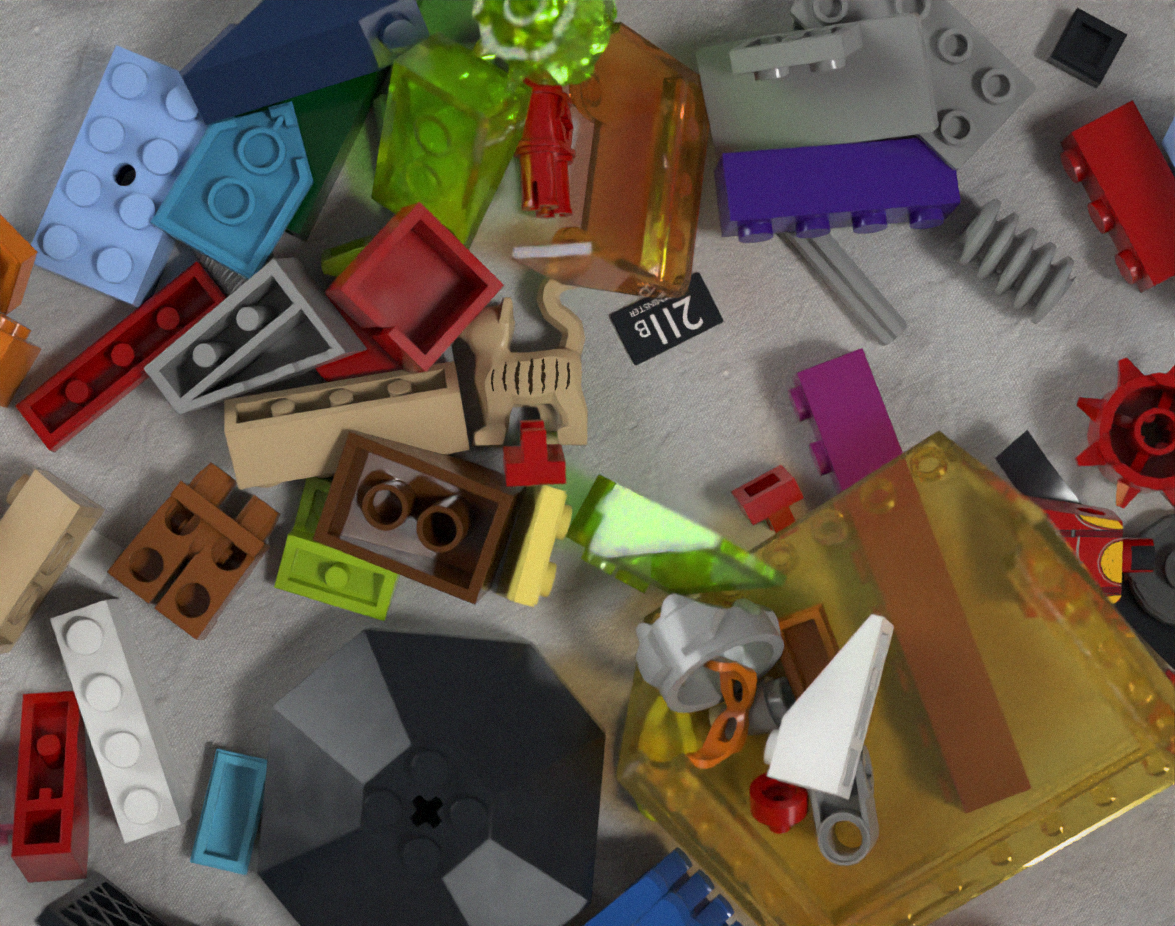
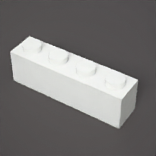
[50,599,193,843]

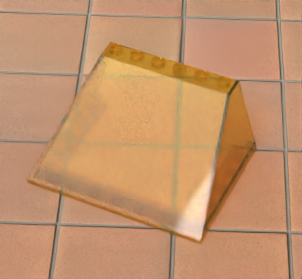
[616,430,1175,926]

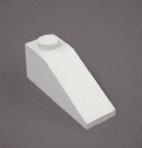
[764,614,894,800]

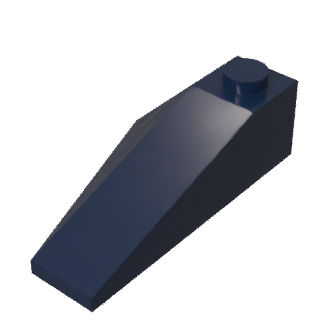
[179,0,433,125]

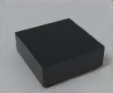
[1047,7,1127,88]

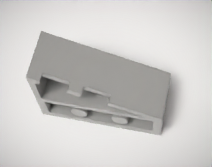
[144,257,367,415]

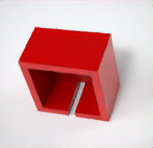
[324,202,504,373]

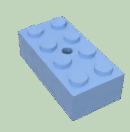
[31,45,209,308]

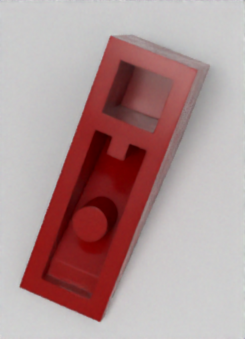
[11,691,90,883]

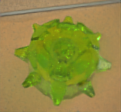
[471,0,618,93]

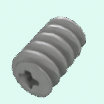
[948,198,1076,324]

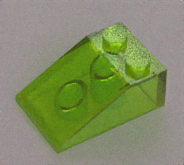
[371,31,533,250]
[565,474,788,595]

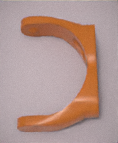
[684,656,757,769]

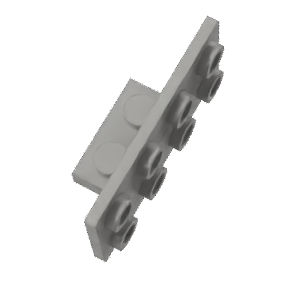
[790,0,1036,171]
[696,12,938,160]

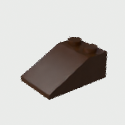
[313,430,527,605]

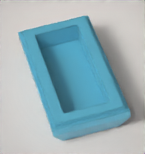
[190,748,267,875]

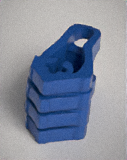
[583,847,743,926]

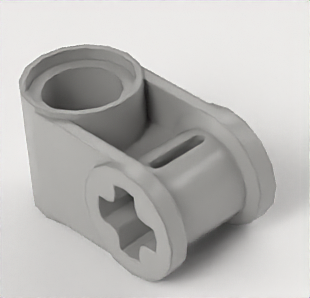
[807,745,879,866]

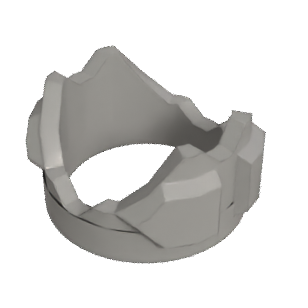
[636,594,784,713]

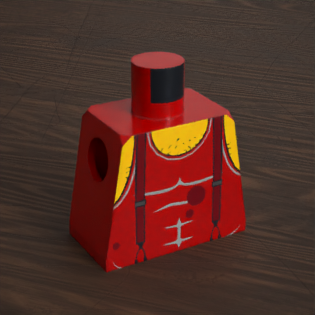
[1017,496,1155,617]

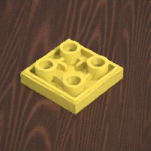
[496,485,572,607]

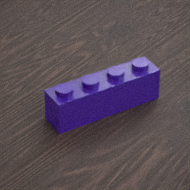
[714,138,961,243]

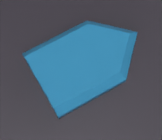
[151,101,314,280]

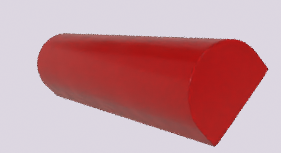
[15,261,228,453]

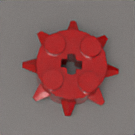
[1075,357,1175,509]

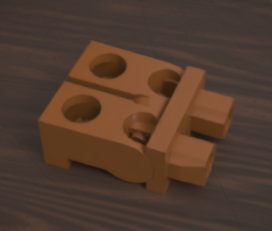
[107,462,281,640]

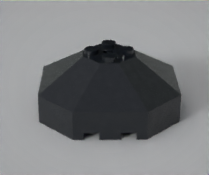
[257,628,606,926]

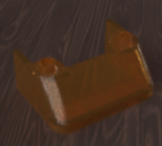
[512,22,710,299]

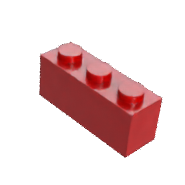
[1060,100,1175,293]

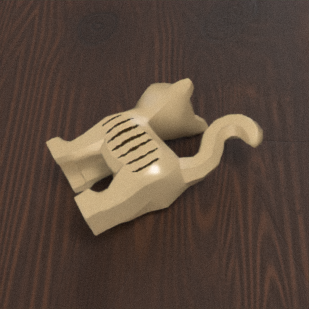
[458,269,588,447]

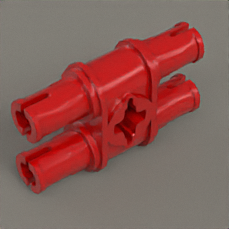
[506,29,576,219]

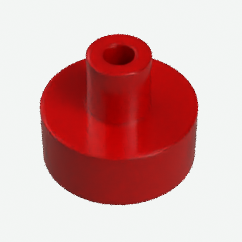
[749,772,809,834]

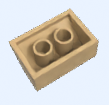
[0,469,106,654]

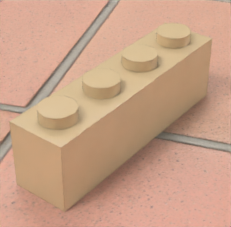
[224,361,470,489]

